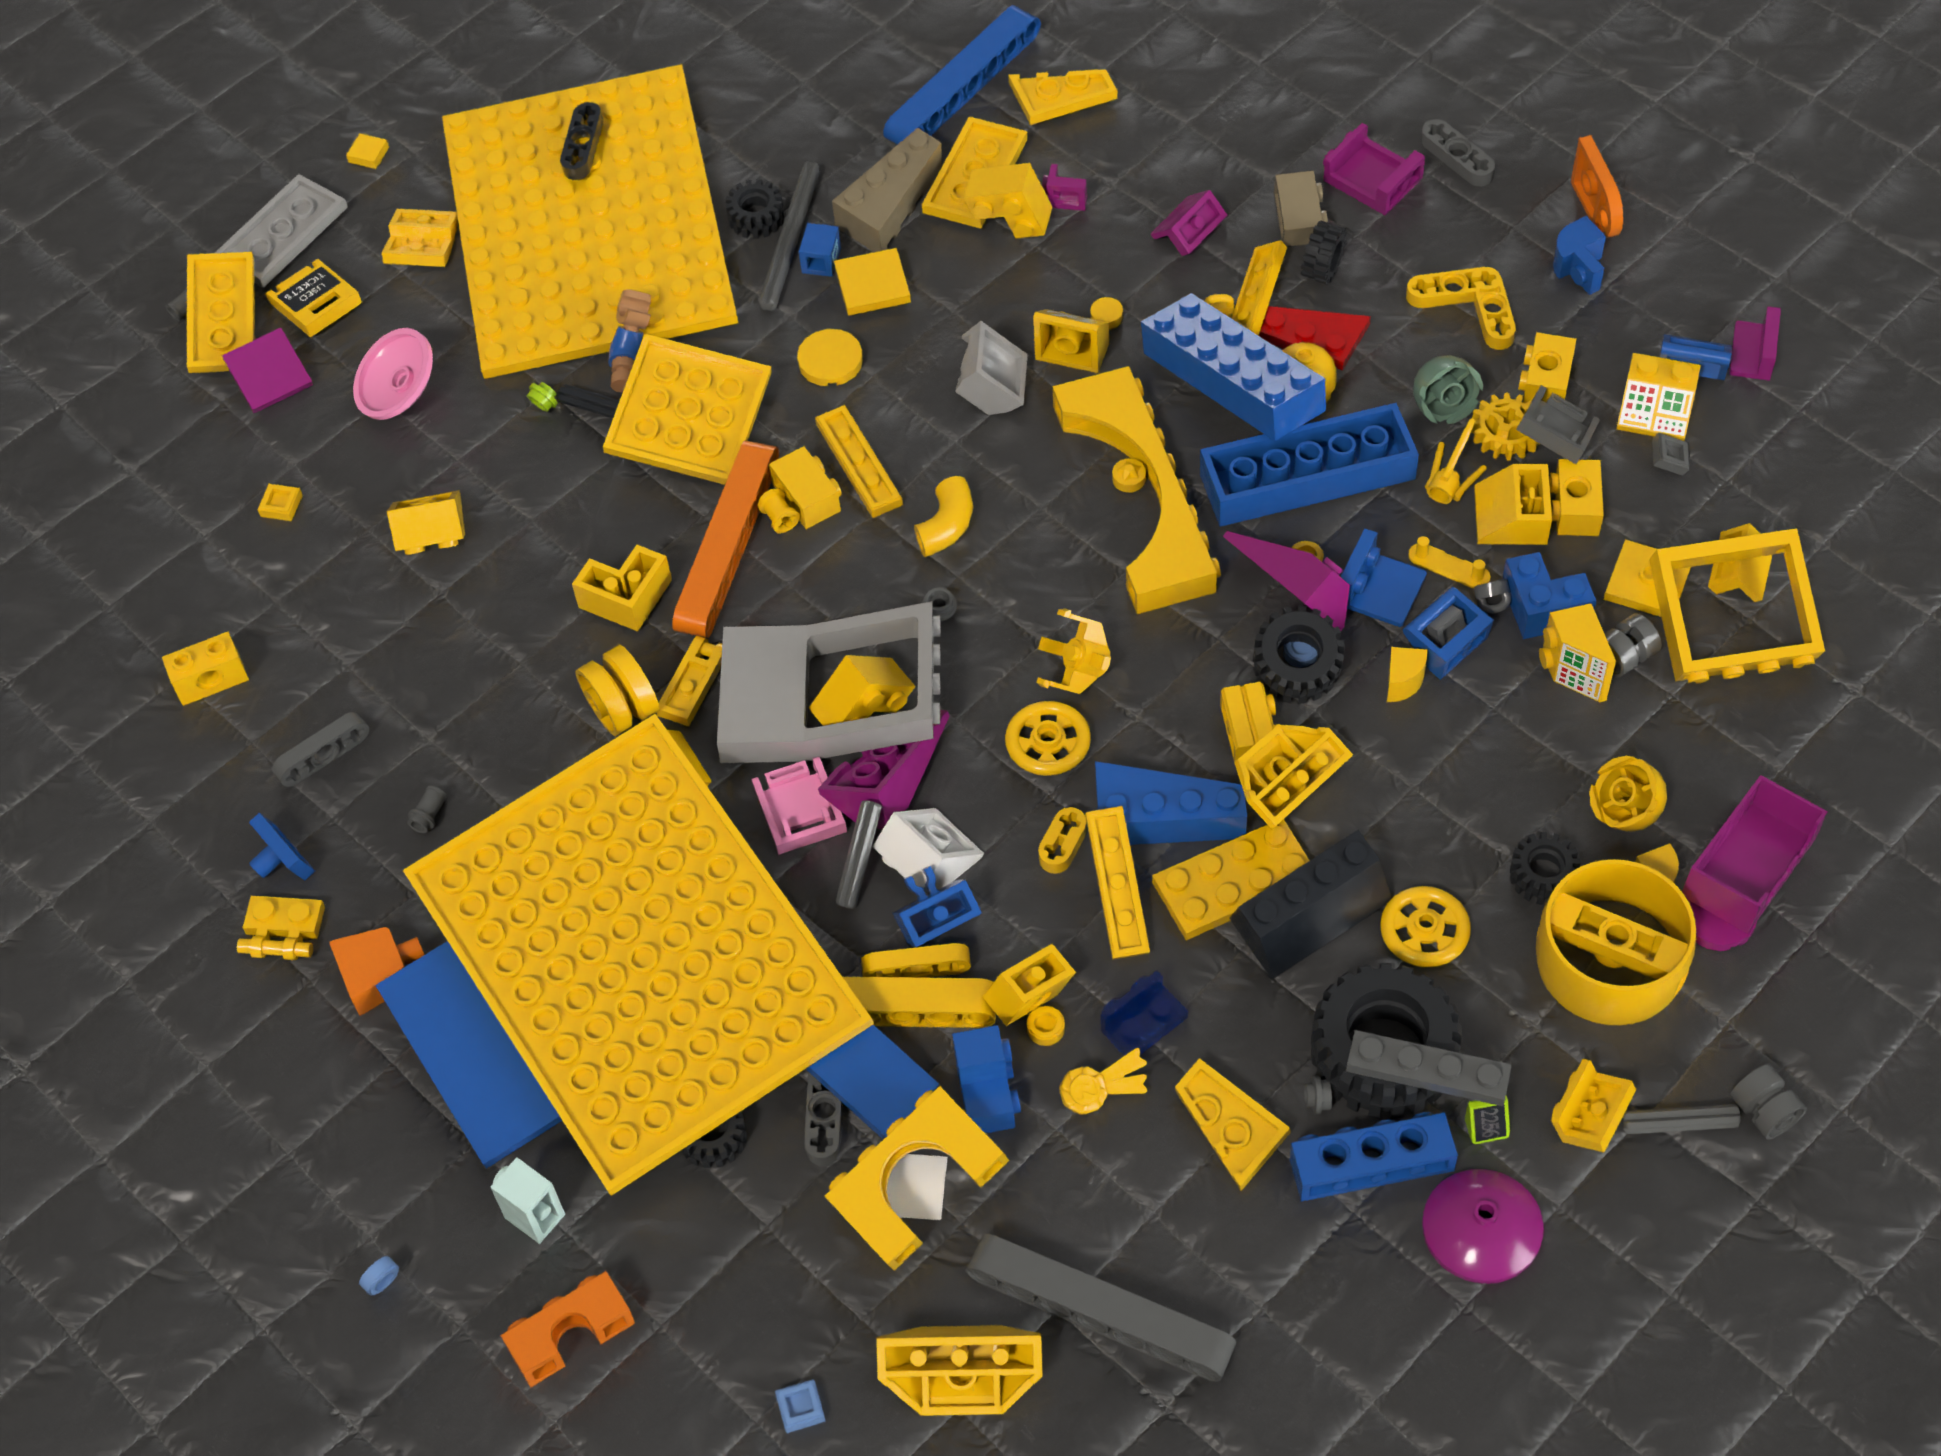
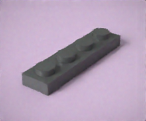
[1346,1030,1512,1106]

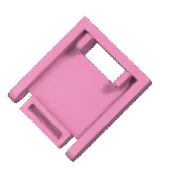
[751,757,847,855]

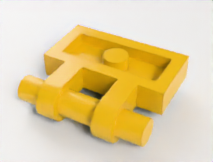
[237,896,325,960]

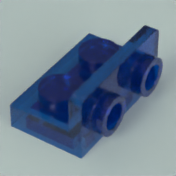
[1100,970,1188,1056]

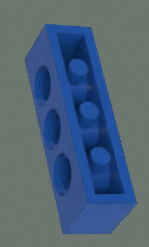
[1290,1112,1458,1202]

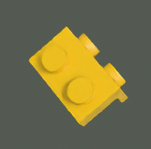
[1552,1059,1636,1153]

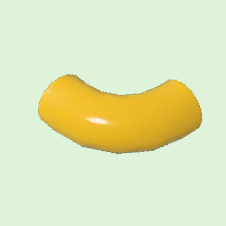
[914,476,974,557]

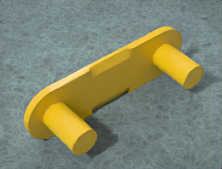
[1408,536,1491,588]

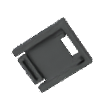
[1516,385,1600,464]

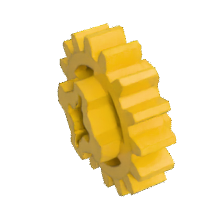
[1471,393,1540,461]

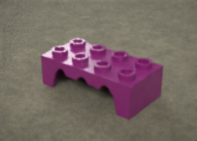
[1682,775,1828,934]

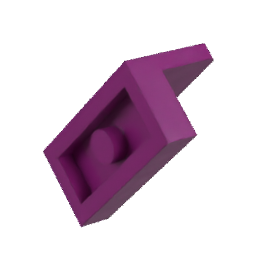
[1151,190,1227,256]
[1729,306,1781,381]

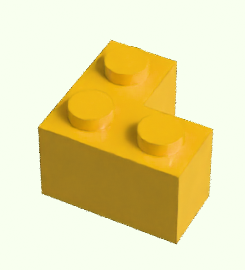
[963,163,1053,239]
[572,545,672,632]
[809,655,915,726]

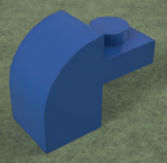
[1553,216,1606,295]

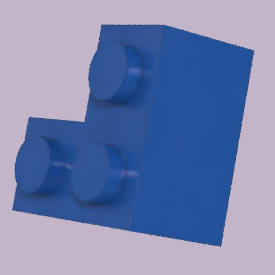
[1502,552,1596,639]
[952,1025,1021,1134]

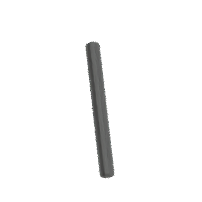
[758,161,820,311]

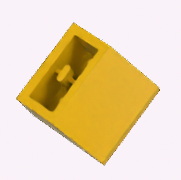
[1474,464,1552,545]

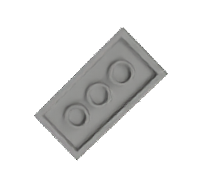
[215,174,348,288]

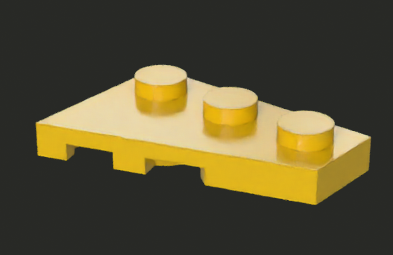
[1008,69,1117,125]
[1175,1058,1291,1191]

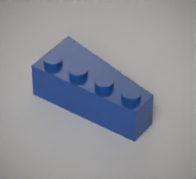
[1095,761,1247,845]

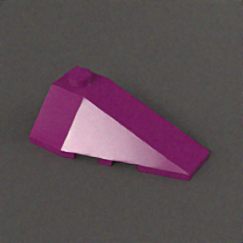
[1223,531,1350,631]
[818,710,949,829]

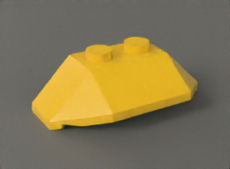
[1234,725,1353,829]
[877,1325,1042,1415]

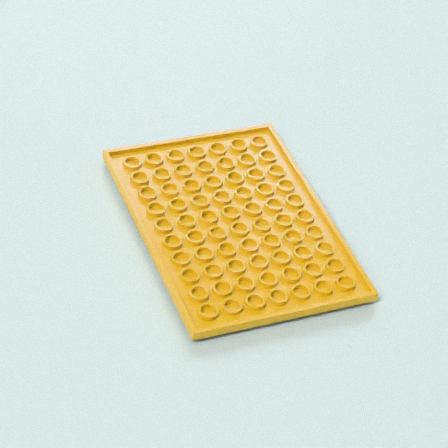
[442,64,739,379]
[403,714,874,1196]

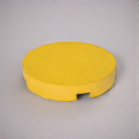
[797,329,863,386]

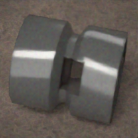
[1604,613,1662,678]
[1730,1064,1807,1140]

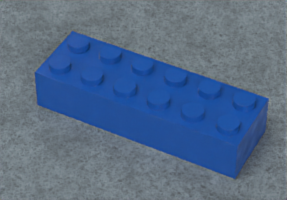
[1141,293,1326,441]
[1200,403,1419,527]

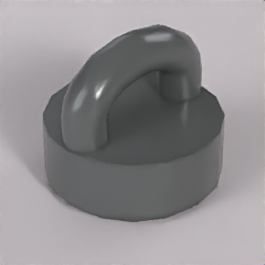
[1473,578,1511,614]

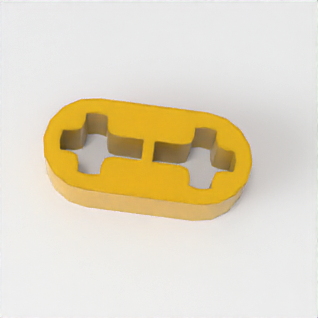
[1038,807,1087,874]

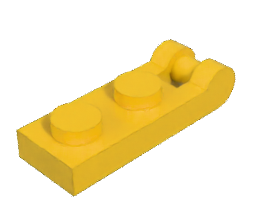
[656,636,722,727]

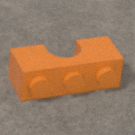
[501,1271,635,1388]

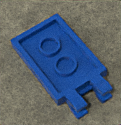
[806,1025,940,1153]

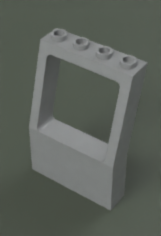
[717,601,941,763]

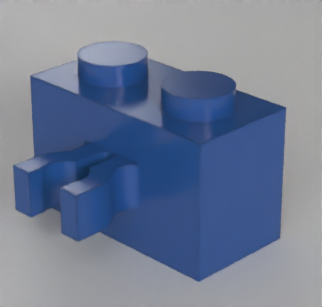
[893,866,982,947]

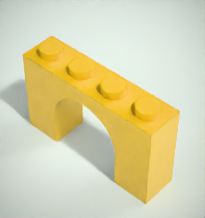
[825,1086,1009,1271]

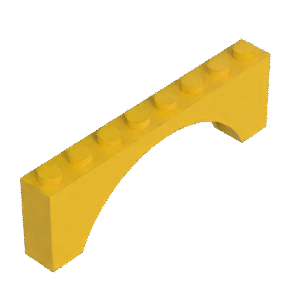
[1053,366,1221,614]

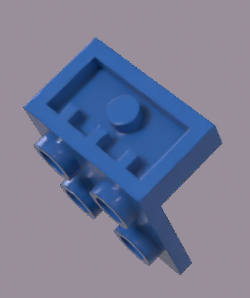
[1341,528,1427,627]

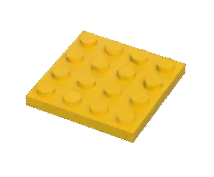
[603,334,772,485]

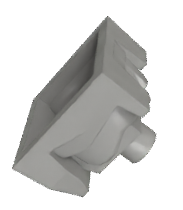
[955,321,1028,415]

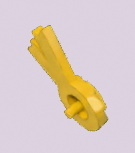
[1059,1048,1147,1115]

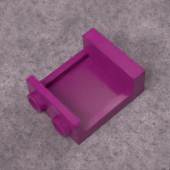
[1323,123,1425,215]

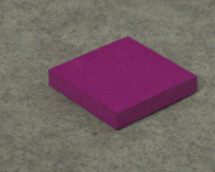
[222,328,313,414]

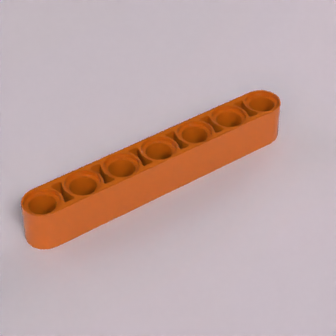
[672,440,779,638]

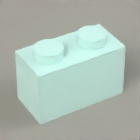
[490,1157,565,1244]

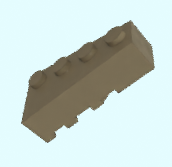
[832,128,943,252]

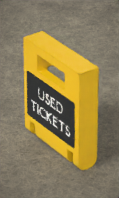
[265,259,362,338]

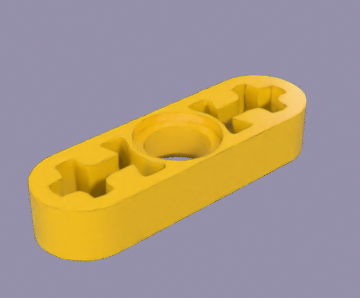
[861,943,971,978]

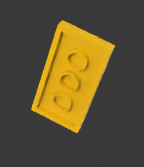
[922,116,1027,229]
[187,252,255,373]
[1152,819,1310,940]

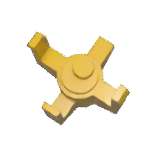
[1036,608,1111,694]

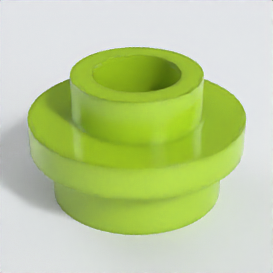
[526,382,558,412]

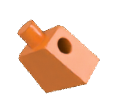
[329,927,425,1016]

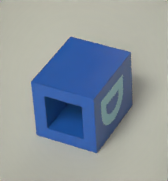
[799,223,841,277]

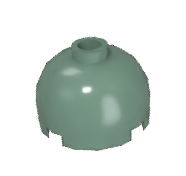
[1413,355,1483,424]

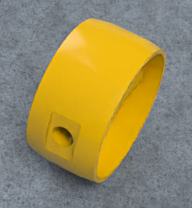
[1536,860,1696,1025]

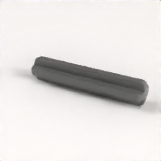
[836,800,882,909]
[1622,1104,1741,1134]

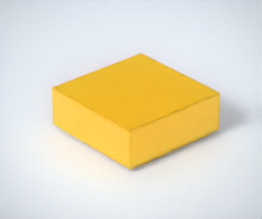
[346,133,389,169]
[258,483,303,521]

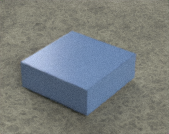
[775,1379,826,1433]

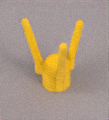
[1425,418,1487,504]

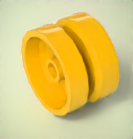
[575,644,660,737]

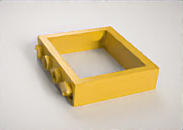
[1649,528,1825,684]

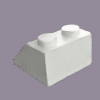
[872,808,984,893]

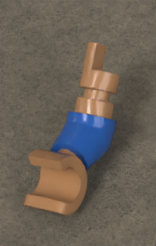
[608,290,651,393]

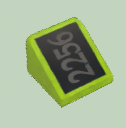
[1465,1096,1510,1144]

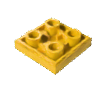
[834,248,911,316]

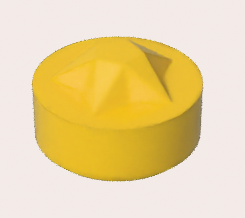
[1112,458,1146,493]

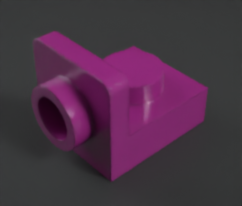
[1042,164,1087,211]

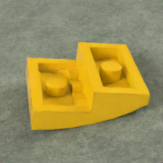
[382,209,458,267]

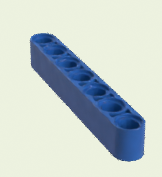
[883,5,1041,145]

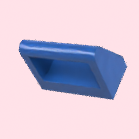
[1659,334,1732,380]
[1403,587,1494,680]

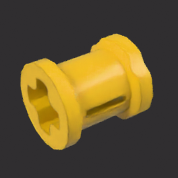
[757,488,800,533]

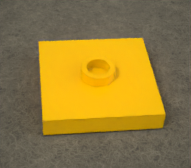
[1603,539,1691,617]

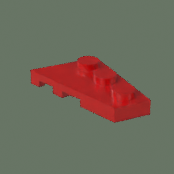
[1258,306,1371,371]

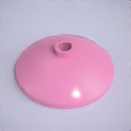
[353,328,433,420]

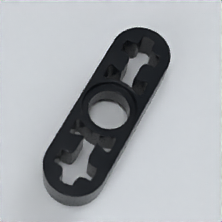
[560,102,604,180]

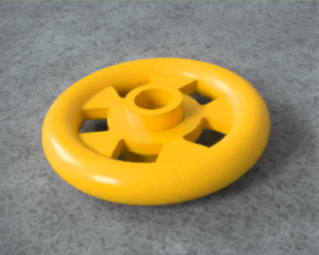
[1005,701,1091,776]
[1380,886,1471,967]

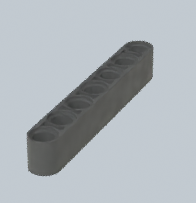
[965,1234,1237,1382]

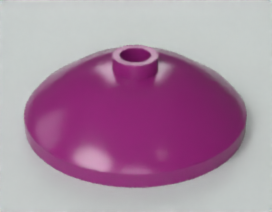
[1422,1169,1544,1284]

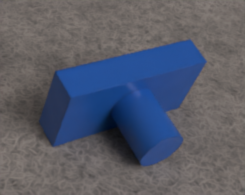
[249,812,315,881]

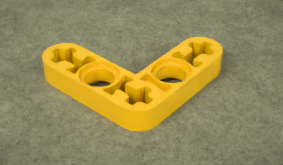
[1406,267,1516,350]

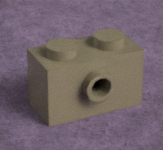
[1274,171,1328,247]

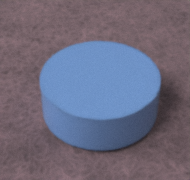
[1283,641,1318,668]
[359,1256,399,1295]

